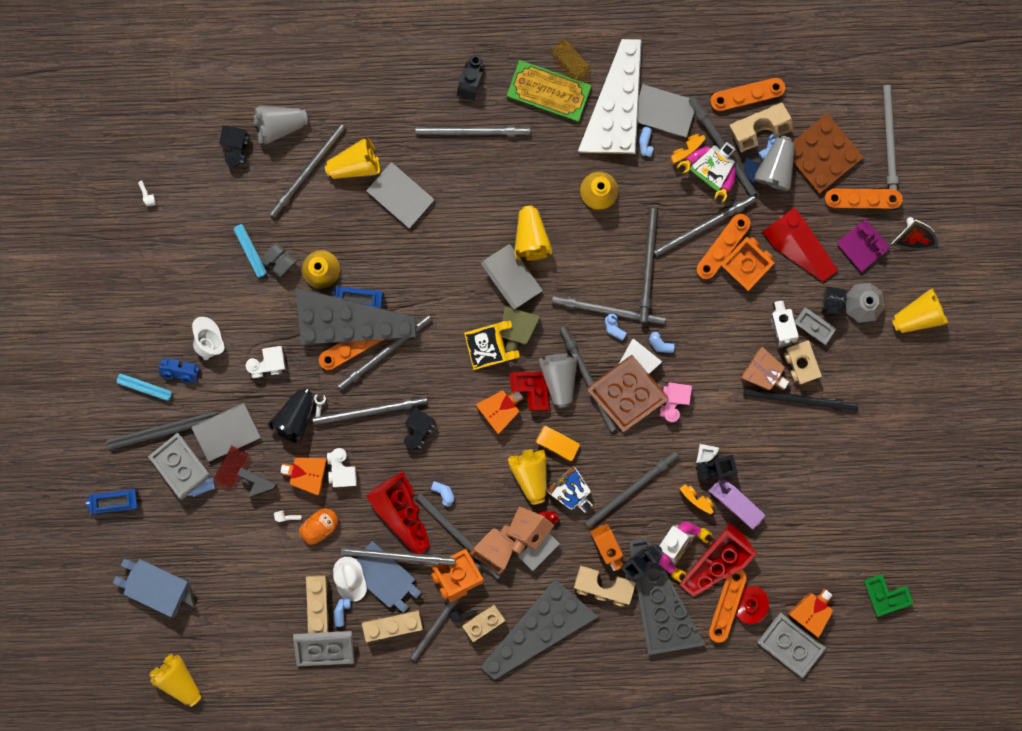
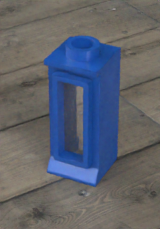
[332,286,383,309]
[86,489,140,514]

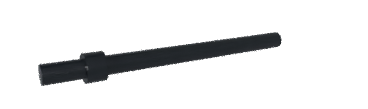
[743,388,858,411]

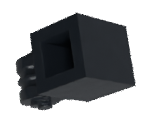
[456,56,484,101]
[219,125,250,167]
[821,286,846,316]
[404,407,436,451]
[695,455,738,481]
[621,545,663,582]

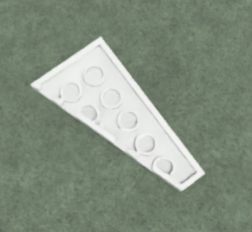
[578,39,642,154]

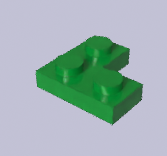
[863,574,913,617]

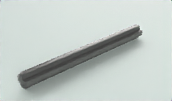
[107,412,218,449]

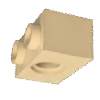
[784,340,822,385]
[462,604,505,642]

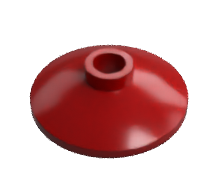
[736,586,769,624]

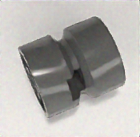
[261,242,297,278]

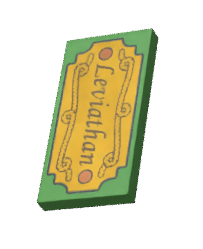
[507,60,591,122]

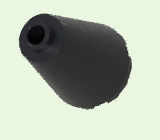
[267,389,314,444]

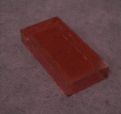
[213,445,248,488]

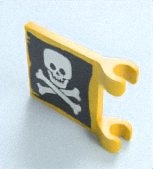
[464,320,520,370]

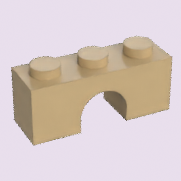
[730,103,794,152]
[574,565,636,607]
[306,575,329,633]
[362,610,423,642]

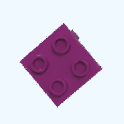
[837,218,890,272]

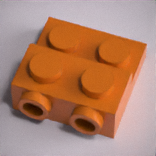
[720,237,774,291]
[431,549,484,603]

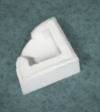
[696,444,719,463]

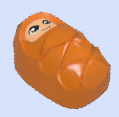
[299,508,339,545]

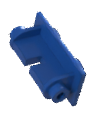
[159,358,200,383]

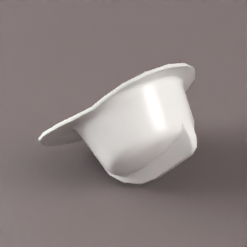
[192,317,224,360]
[333,557,367,601]

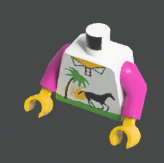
[677,142,736,203]
[659,521,713,582]

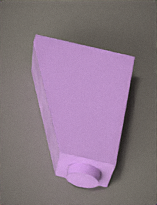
[708,478,765,529]

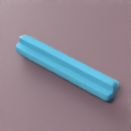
[234,224,267,278]
[116,374,172,401]

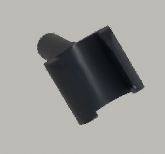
[449,609,477,622]

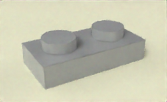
[794,307,836,345]

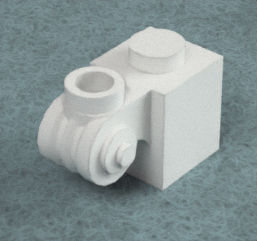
[246,346,286,378]
[327,448,357,487]

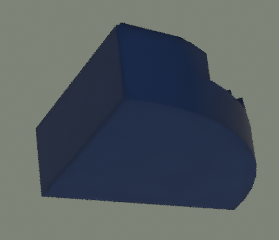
[744,158,760,184]

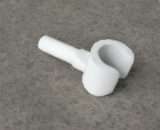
[138,181,156,206]
[314,394,326,417]
[274,510,301,522]

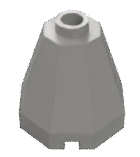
[845,283,885,323]

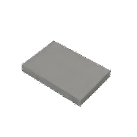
[637,84,695,138]
[366,162,435,229]
[481,244,543,310]
[192,403,261,462]
[148,432,211,500]
[757,612,826,678]
[293,631,355,666]

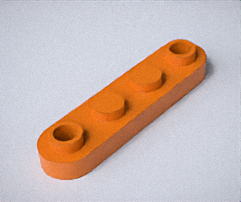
[710,78,785,112]
[825,189,902,209]
[696,214,750,279]
[319,339,385,370]
[709,570,746,642]

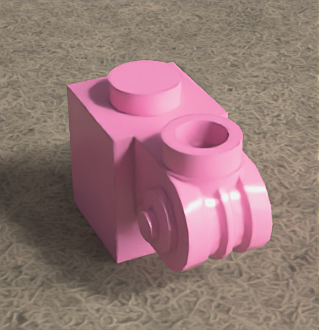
[660,383,692,422]

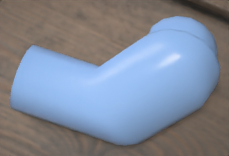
[605,314,627,341]
[334,598,351,627]

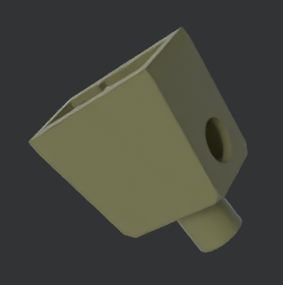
[501,306,540,352]

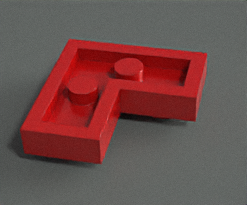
[509,372,549,411]

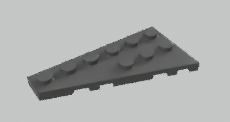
[296,287,416,345]
[628,538,705,655]
[480,579,599,680]

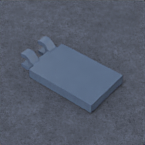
[356,541,422,613]
[113,559,190,618]

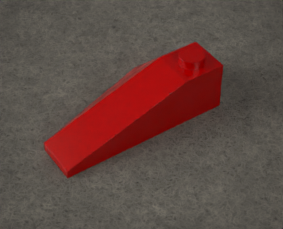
[762,207,838,282]
[366,471,430,554]
[679,523,757,597]

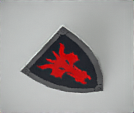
[891,217,938,250]

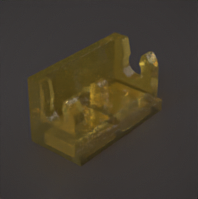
[552,39,591,80]

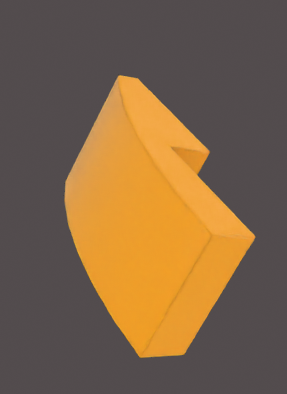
[670,134,705,165]
[535,426,580,461]
[679,484,714,514]

